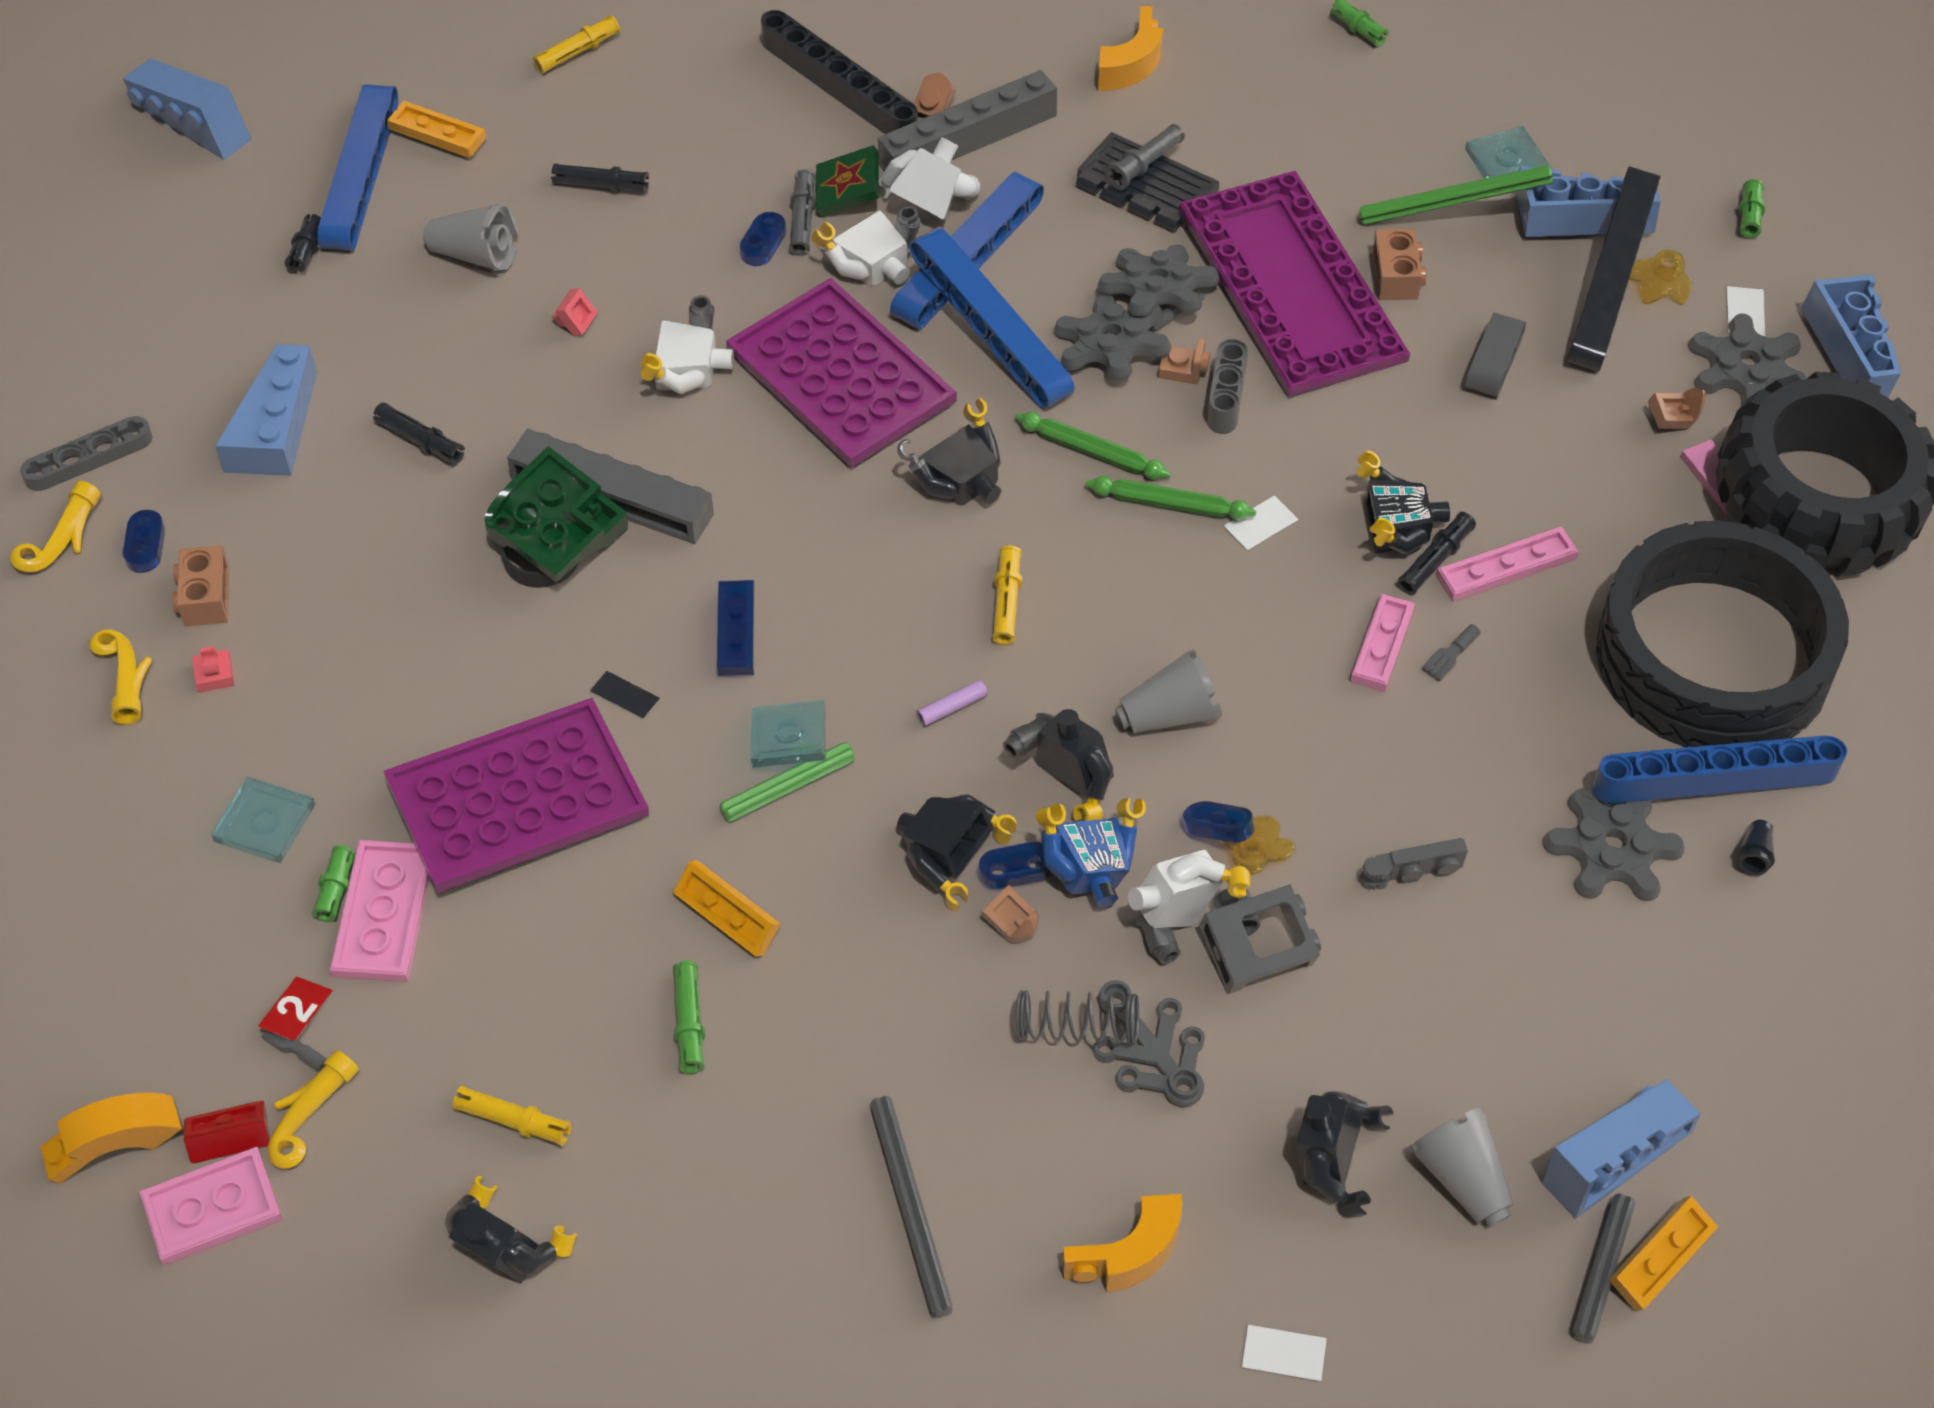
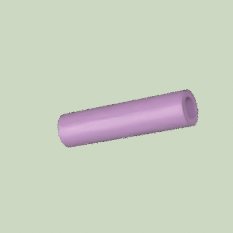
[916,680,988,727]

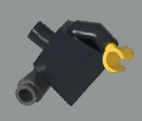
[1003,709,1114,821]

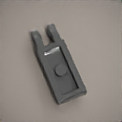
[1360,838,1468,890]

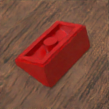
[183,1100,270,1163]

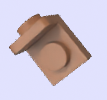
[1158,338,1211,385]

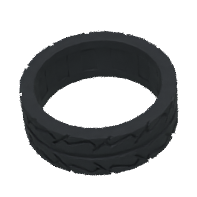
[1596,520,1849,748]

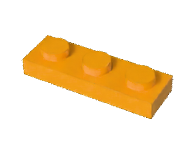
[387,101,486,158]
[673,860,781,957]
[1608,1196,1718,1311]

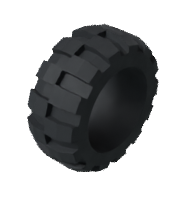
[1715,372,1934,576]

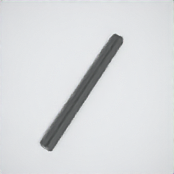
[871,1096,953,1318]

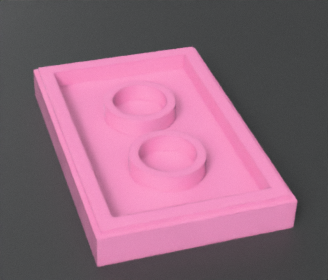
[139,1147,282,1266]

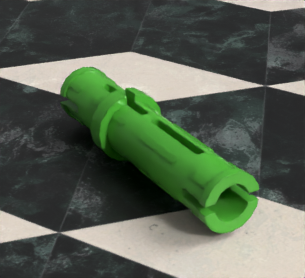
[673,960,706,1074]

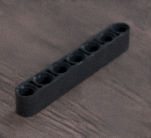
[761,10,918,134]
[1567,166,1661,372]

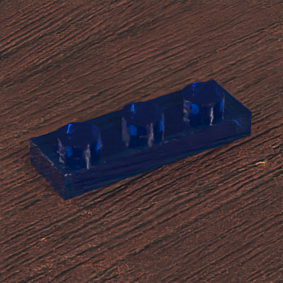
[717,580,755,676]

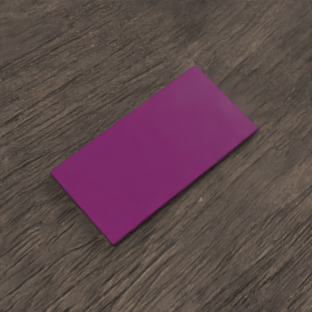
[1178,170,1410,397]

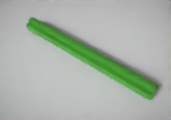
[1359,165,1553,225]

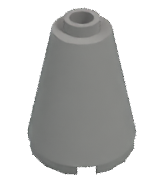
[423,204,518,270]
[1116,649,1222,733]
[1411,1108,1514,1227]

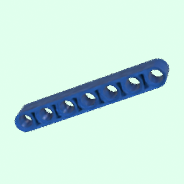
[318,84,398,251]
[890,172,1044,329]
[909,227,1075,409]
[1591,735,1848,803]

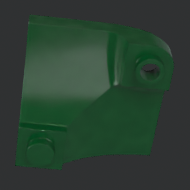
[484,446,628,582]

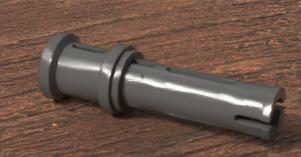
[1105,124,1185,190]

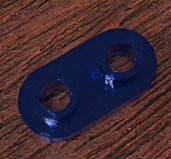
[740,212,786,266]
[123,510,165,573]
[1183,801,1255,843]
[979,842,1052,889]

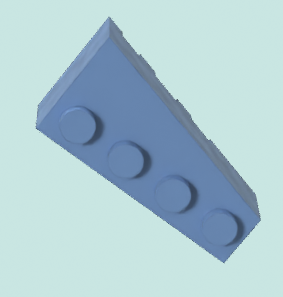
[123,58,251,160]
[215,344,317,476]

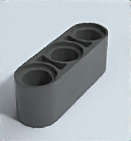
[1465,312,1526,397]
[1207,339,1248,434]

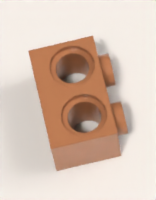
[1372,229,1426,300]
[172,545,230,627]

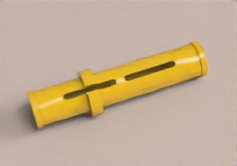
[532,15,620,74]
[992,545,1022,645]
[452,1085,572,1146]

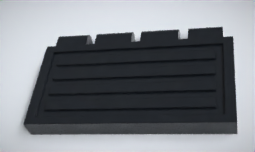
[1076,132,1219,232]

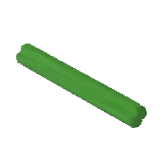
[720,742,855,822]

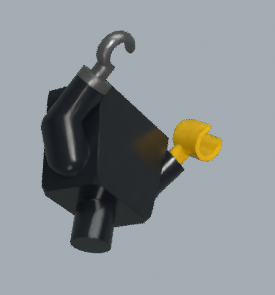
[897,398,1001,505]

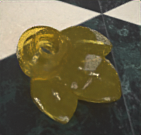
[1629,250,1692,305]
[1222,815,1296,874]

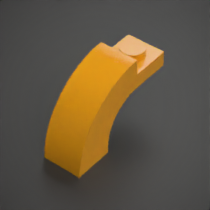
[1098,5,1164,91]
[40,1093,182,1184]
[1062,1194,1182,1292]

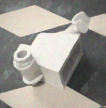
[879,137,980,220]

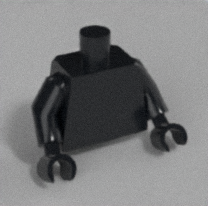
[1296,1091,1393,1218]

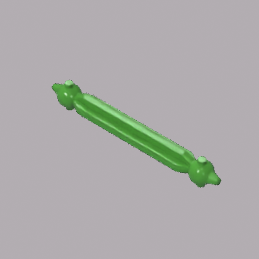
[1015,412,1171,480]
[1086,476,1256,521]

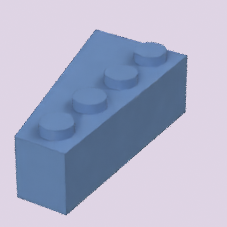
[1515,166,1661,237]
[1801,274,1901,398]
[1542,1079,1701,1219]

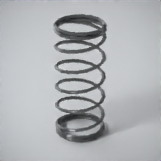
[1015,990,1139,1044]

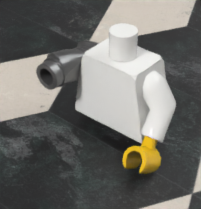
[812,206,921,286]
[640,295,734,394]
[1128,850,1251,964]

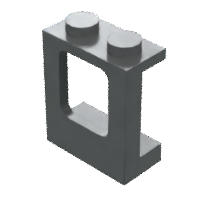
[1199,884,1321,994]

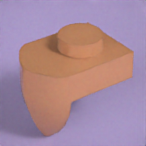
[914,73,956,116]
[1648,388,1705,429]
[981,885,1039,944]

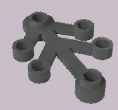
[1094,980,1205,1106]

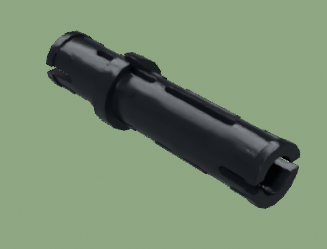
[551,163,649,193]
[373,402,465,465]
[1397,511,1476,595]

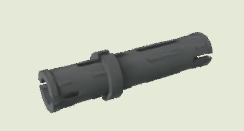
[789,169,816,256]

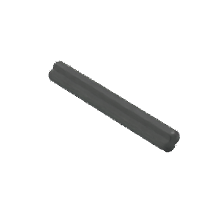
[1572,1193,1635,1343]

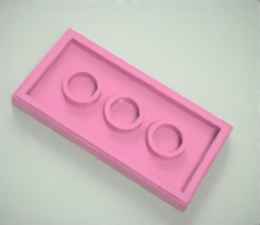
[330,840,430,982]

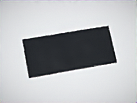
[590,671,660,718]

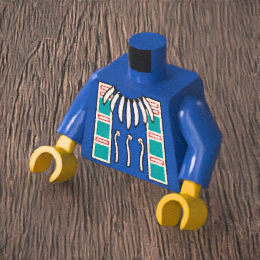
[1035,798,1146,907]

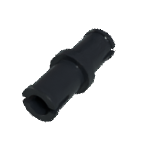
[285,214,321,273]

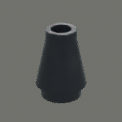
[1736,819,1775,875]

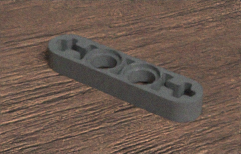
[20,416,153,491]

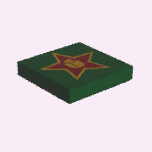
[816,145,879,217]

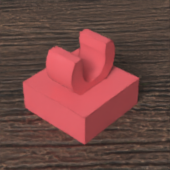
[552,288,598,336]
[192,646,235,693]

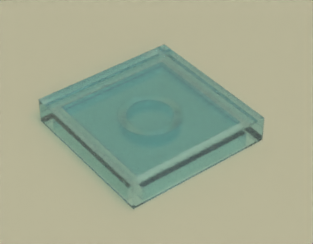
[1465,126,1552,179]
[750,700,826,768]
[211,776,316,864]

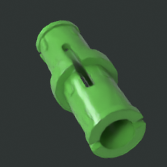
[1330,0,1389,47]
[1739,179,1765,238]
[311,845,356,922]

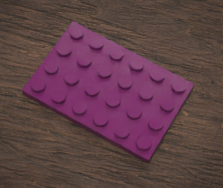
[726,278,957,468]
[383,698,649,893]

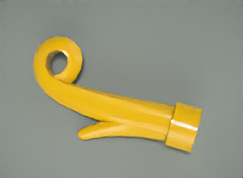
[10,481,101,573]
[89,629,152,725]
[267,1049,359,1169]

